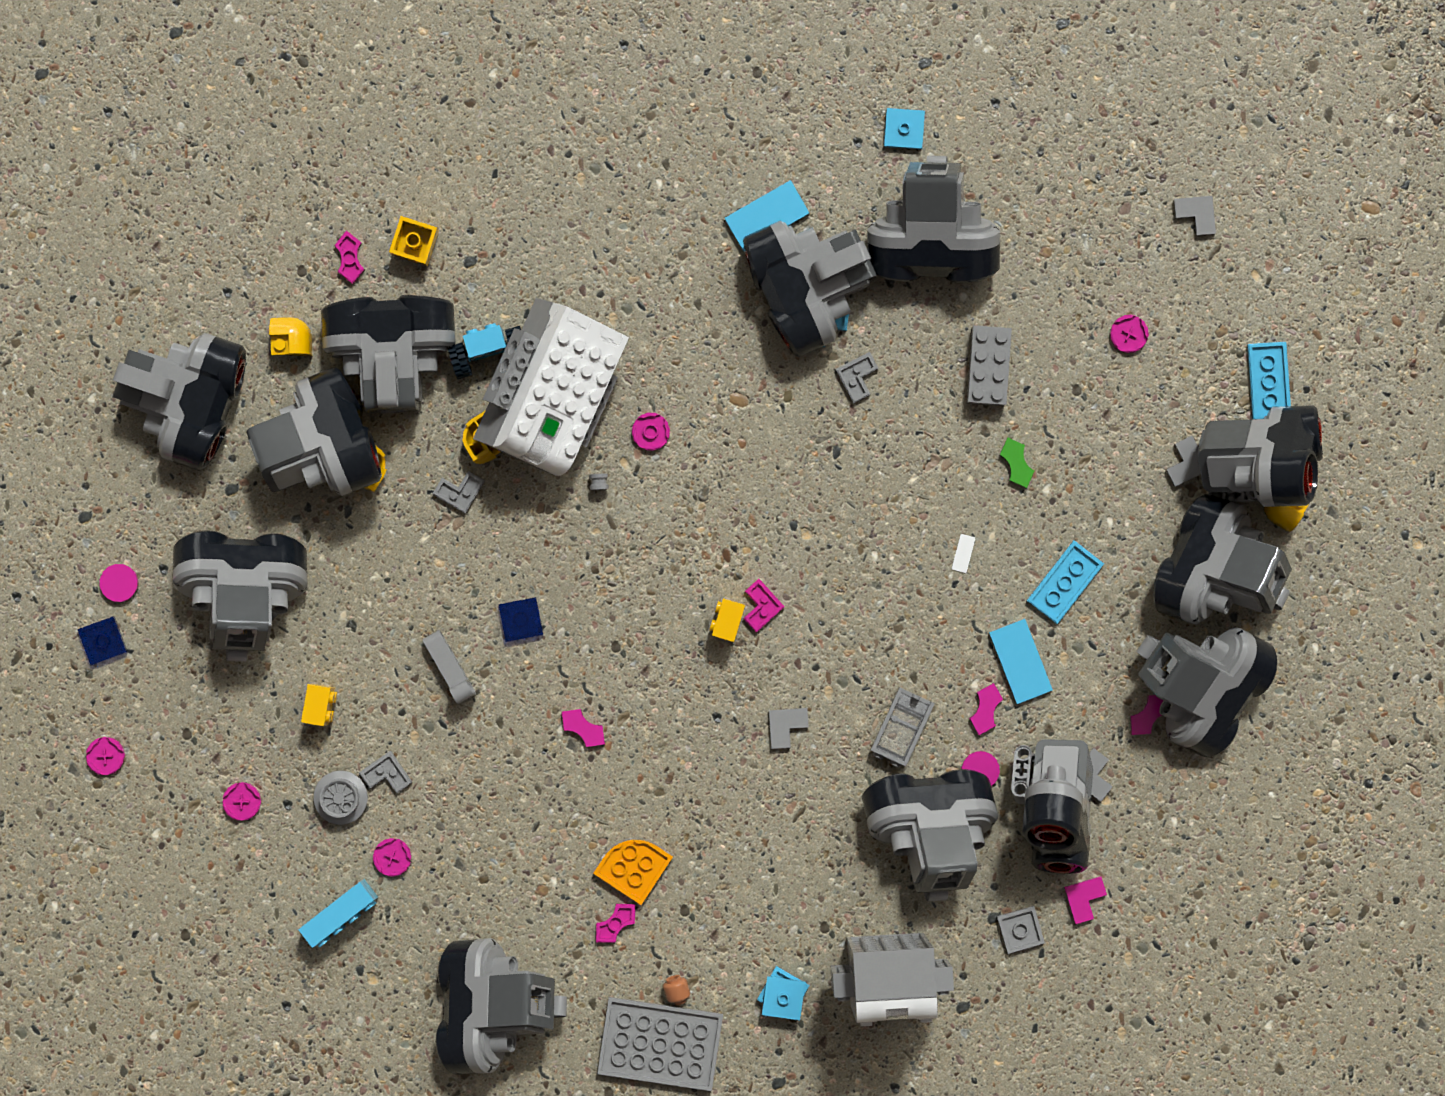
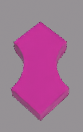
[335,230,365,284]
[969,683,1003,735]
[1130,695,1164,735]
[562,709,605,747]
[596,904,635,943]

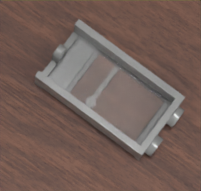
[870,687,935,768]

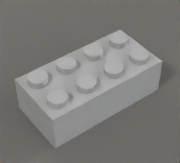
[966,325,1012,407]

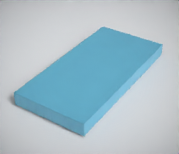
[724,180,810,252]
[1247,342,1291,419]
[1027,540,1104,624]
[989,619,1053,704]

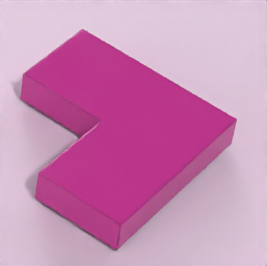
[744,579,785,632]
[1064,876,1107,924]

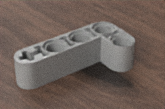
[422,630,476,704]

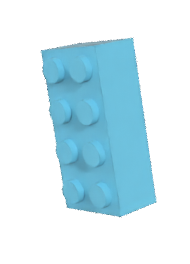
[298,879,378,948]

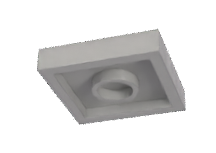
[997,906,1045,954]

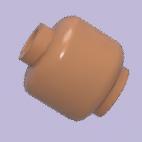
[663,975,690,1005]

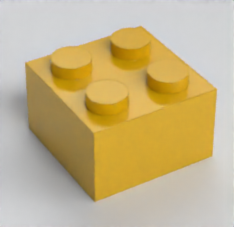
[389,216,439,267]
[709,598,745,642]
[301,684,338,726]

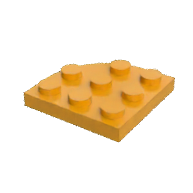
[593,840,673,905]

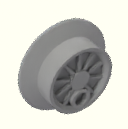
[314,771,368,825]

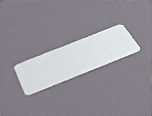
[952,534,975,573]

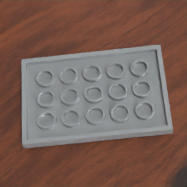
[597,997,723,1091]

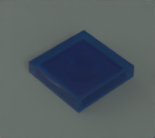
[498,597,544,642]
[77,616,128,665]

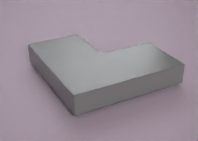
[1173,196,1216,236]
[836,352,879,404]
[1166,436,1201,487]
[433,471,485,514]
[769,708,809,749]
[1089,748,1113,802]
[359,751,413,793]

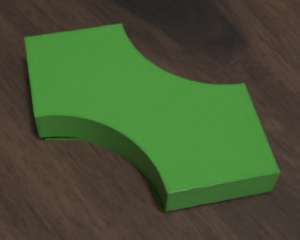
[1000,438,1035,488]

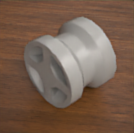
[589,474,609,490]

